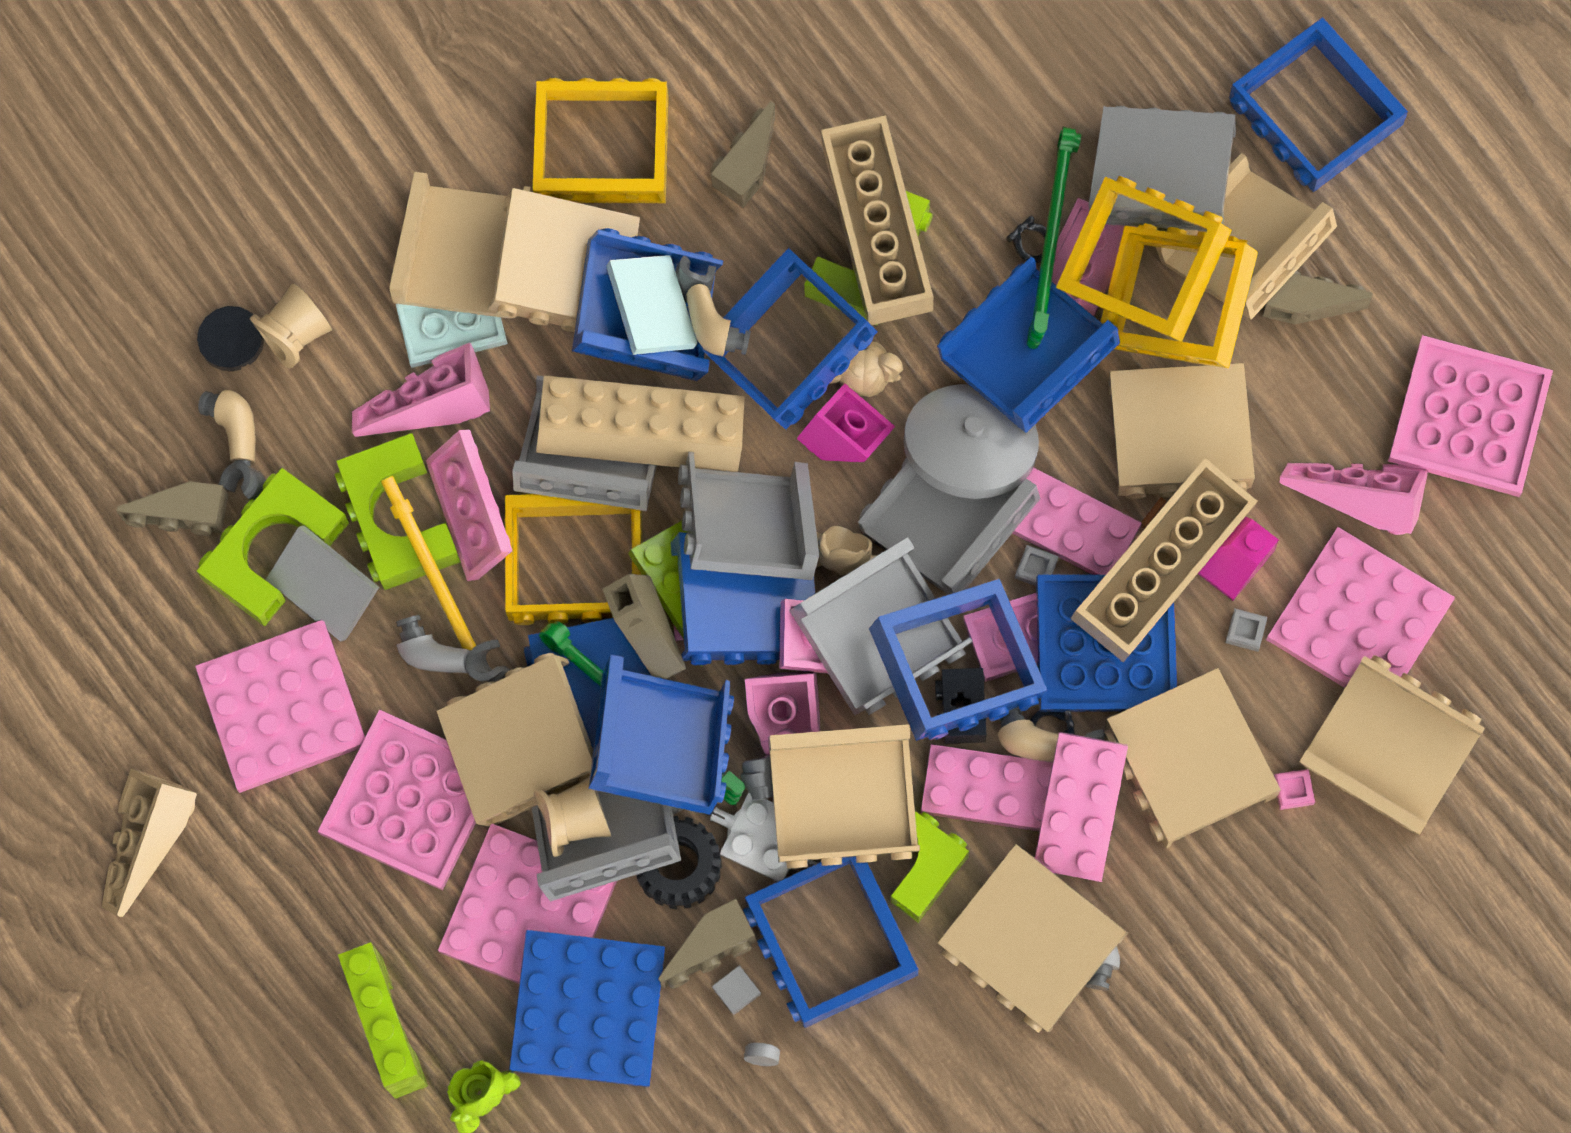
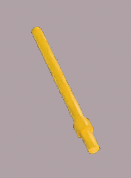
[381,476,476,650]

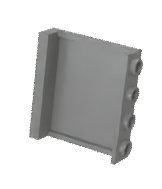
[1089,106,1236,231]
[512,376,657,511]
[678,452,819,580]
[858,458,1041,595]
[789,537,973,716]
[532,791,681,901]

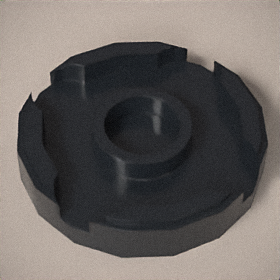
[197,306,264,372]

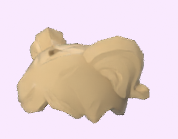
[830,341,903,397]
[816,526,878,575]

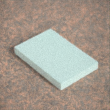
[606,255,697,355]
[396,304,508,368]

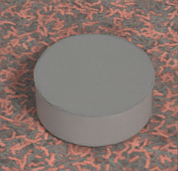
[744,1043,780,1066]

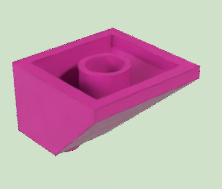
[797,383,895,462]
[1198,517,1279,601]

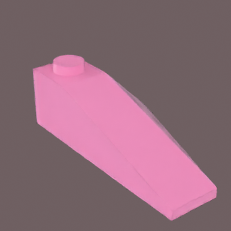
[352,342,490,437]
[1280,463,1428,535]
[745,671,821,755]

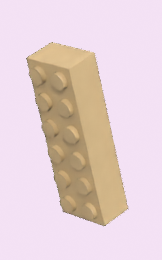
[821,115,934,325]
[536,376,745,472]
[1070,458,1258,662]

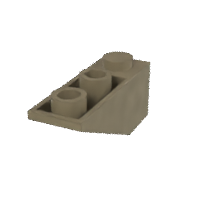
[710,101,776,208]
[1263,271,1373,324]
[117,481,229,536]
[602,574,686,679]
[658,899,756,989]

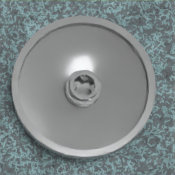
[903,384,1039,499]

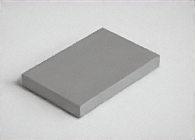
[266,525,379,642]

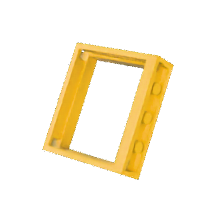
[532,78,669,203]
[1056,176,1232,342]
[1101,223,1258,369]
[505,494,643,625]

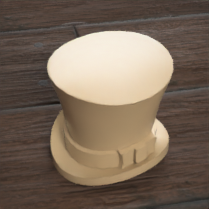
[250,284,332,368]
[534,776,611,857]

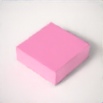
[1274,769,1315,810]

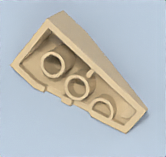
[102,769,197,917]

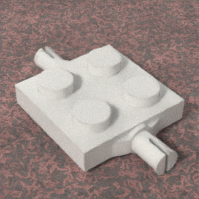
[710,793,821,882]

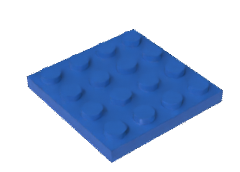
[1036,575,1177,712]
[509,930,665,1087]

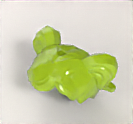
[447,1060,521,1133]

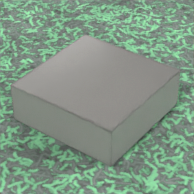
[1015,545,1058,586]
[1225,608,1268,652]
[712,965,761,1016]

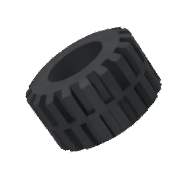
[636,816,722,909]

